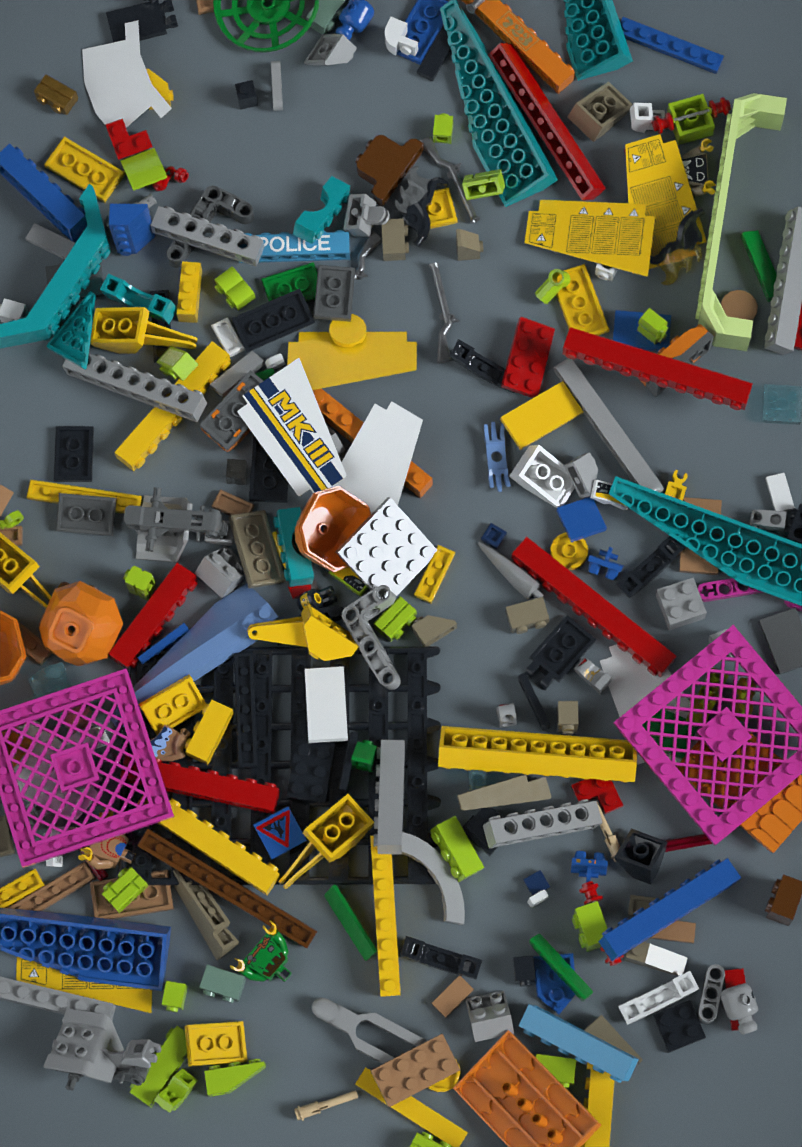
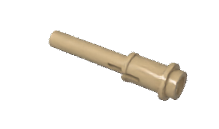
[597,802,620,862]
[294,1090,358,1121]

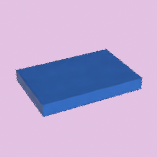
[613,310,671,351]

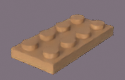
[370,1034,460,1107]

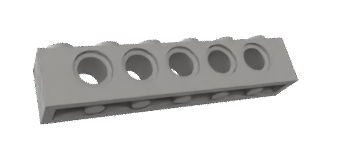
[151,206,264,267]
[483,799,602,848]

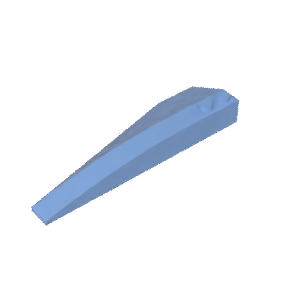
[107,583,279,728]

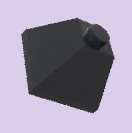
[614,828,667,885]

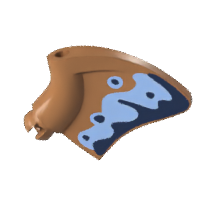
[150,725,191,761]

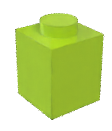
[433,113,453,144]
[162,981,188,1013]

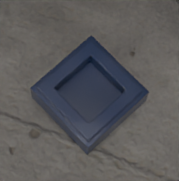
[481,523,507,549]
[523,870,550,896]

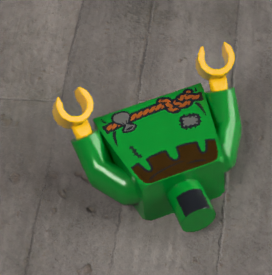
[230,920,292,982]

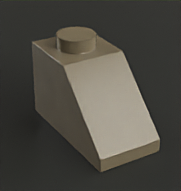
[456,229,483,261]
[412,615,457,646]

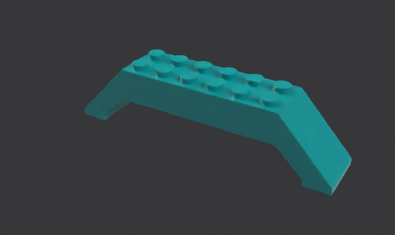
[0,184,111,349]

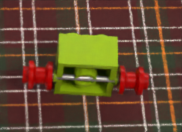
[652,94,731,145]
[571,881,624,966]

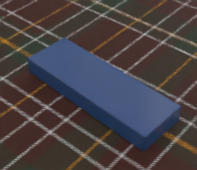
[138,623,189,664]

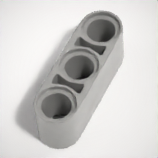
[697,964,725,1024]

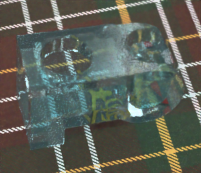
[468,770,486,791]

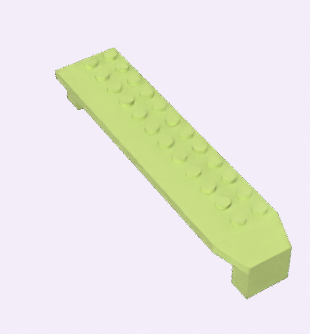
[695,93,787,351]

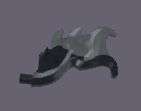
[395,166,448,247]

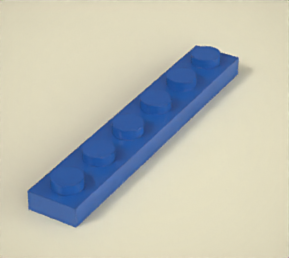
[620,17,724,74]

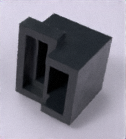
[462,807,509,857]

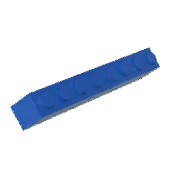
[598,858,741,962]

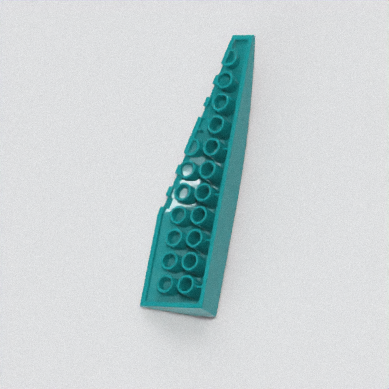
[440,0,558,207]
[609,476,802,606]

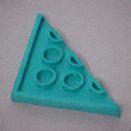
[46,291,96,370]

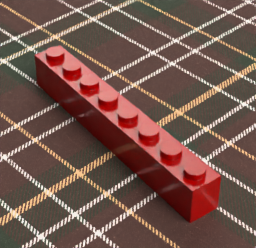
[120,754,280,814]

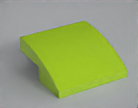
[120,148,168,191]

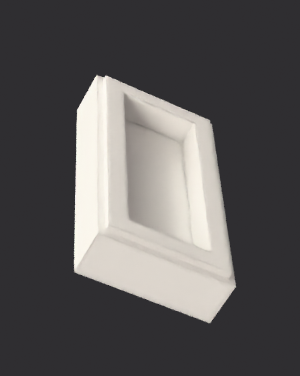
[211,317,245,357]
[765,473,795,512]

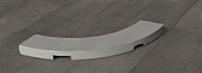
[402,832,465,925]

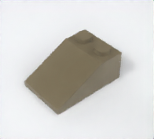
[568,82,633,142]

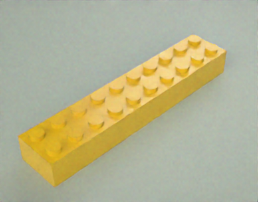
[438,726,637,782]

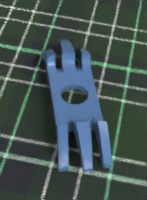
[484,422,511,492]

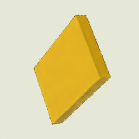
[139,674,206,735]
[184,1021,247,1066]

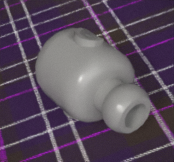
[721,983,758,1035]

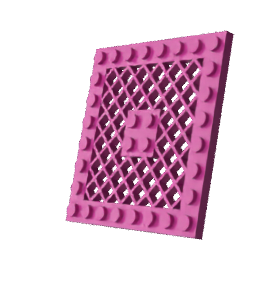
[613,625,802,846]
[0,668,174,868]

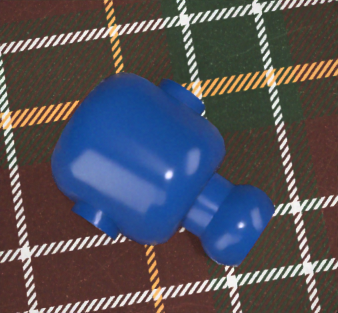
[336,0,375,41]

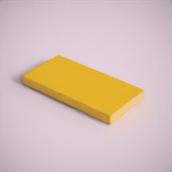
[44,137,125,203]
[556,264,609,336]
[500,381,583,450]

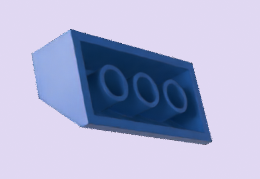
[109,204,155,256]

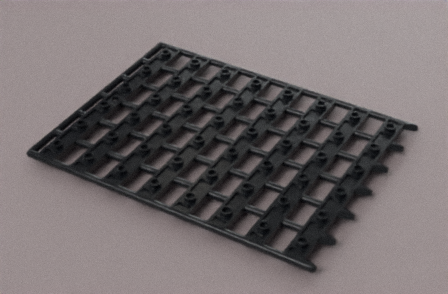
[118,646,441,885]

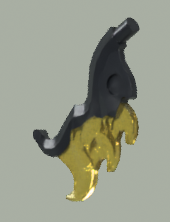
[650,207,705,285]

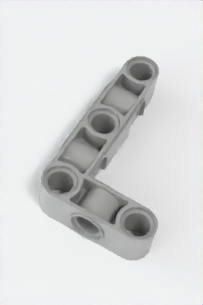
[342,585,401,690]

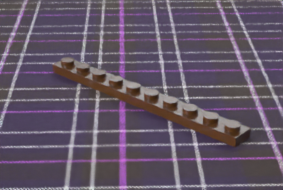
[138,829,317,948]

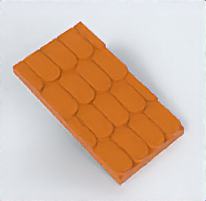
[676,732,802,853]
[453,1030,601,1147]

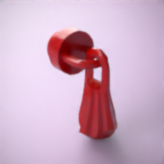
[152,166,189,191]

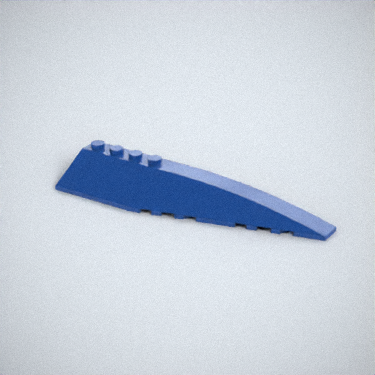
[0,908,171,991]

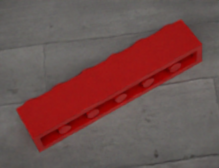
[108,562,197,669]

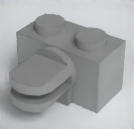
[343,194,390,237]

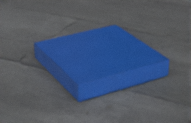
[556,497,607,542]

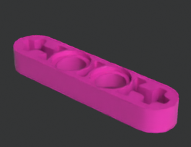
[698,578,763,602]

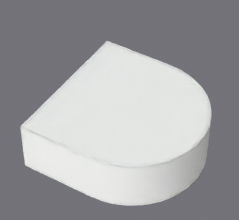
[265,353,286,369]
[527,890,549,908]

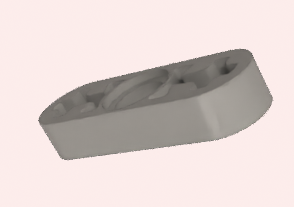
[271,61,283,111]

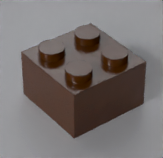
[765,874,802,926]

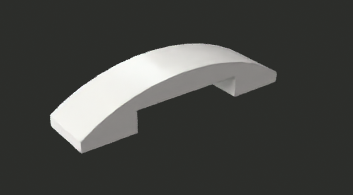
[618,971,699,1025]

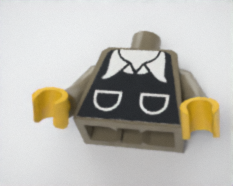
[681,138,716,197]

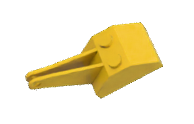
[90,307,198,354]
[0,532,51,609]
[247,604,358,661]
[278,794,374,889]

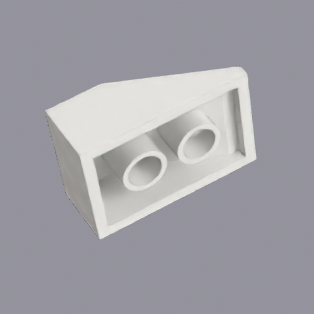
[509,445,575,508]

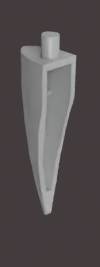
[478,542,544,600]

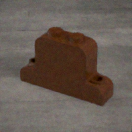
[355,135,424,207]

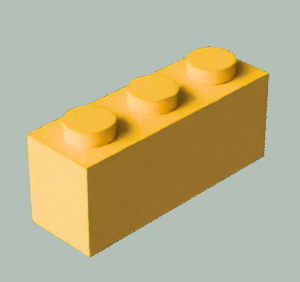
[177,262,202,323]
[184,700,234,765]

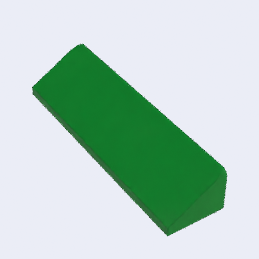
[741,230,777,302]
[324,885,378,961]
[529,934,593,1002]

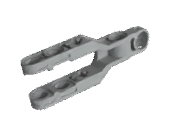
[312,997,426,1064]

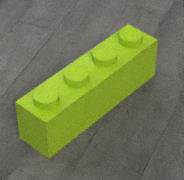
[130,1026,187,1108]

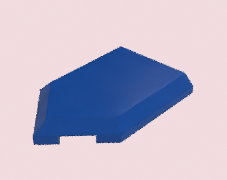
[533,953,575,1015]

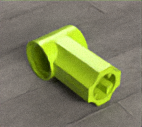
[535,269,571,304]

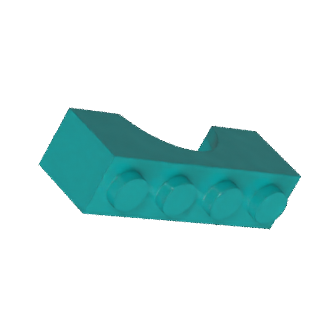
[293,176,350,244]
[100,273,177,324]
[274,507,314,587]

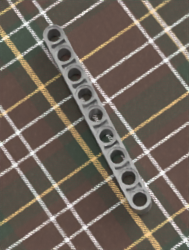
[553,358,664,493]

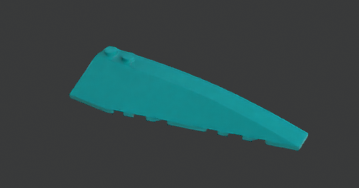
[563,0,633,81]

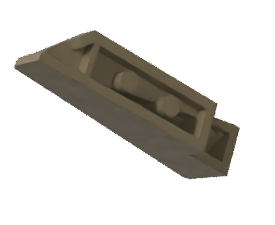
[457,775,551,811]
[170,869,239,960]

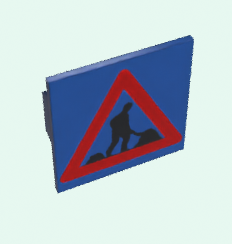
[253,806,307,859]

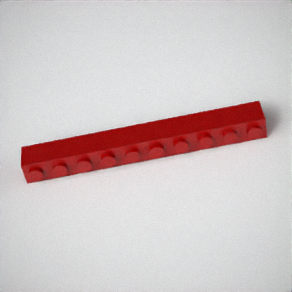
[488,43,606,200]
[562,327,753,410]
[512,536,677,678]

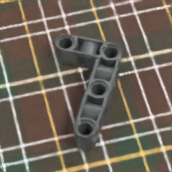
[167,185,254,268]

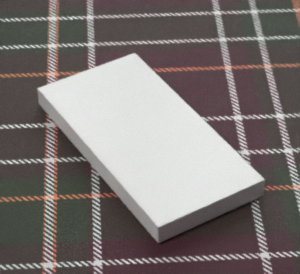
[305,667,348,743]

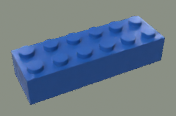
[0,143,87,243]

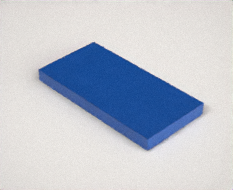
[397,0,449,65]

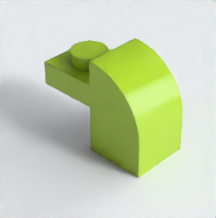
[154,1068,198,1113]

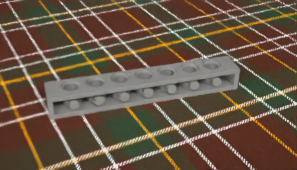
[62,353,207,422]

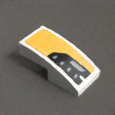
[590,480,628,510]

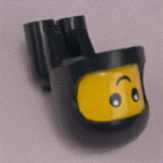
[297,586,337,611]

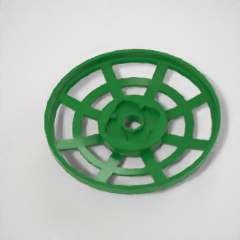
[213,0,319,53]

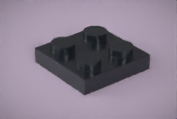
[653,1000,706,1053]

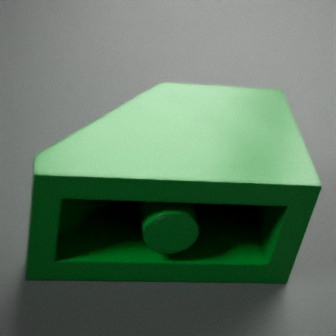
[351,740,377,772]

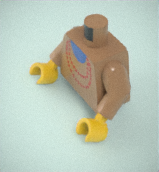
[78,807,136,870]

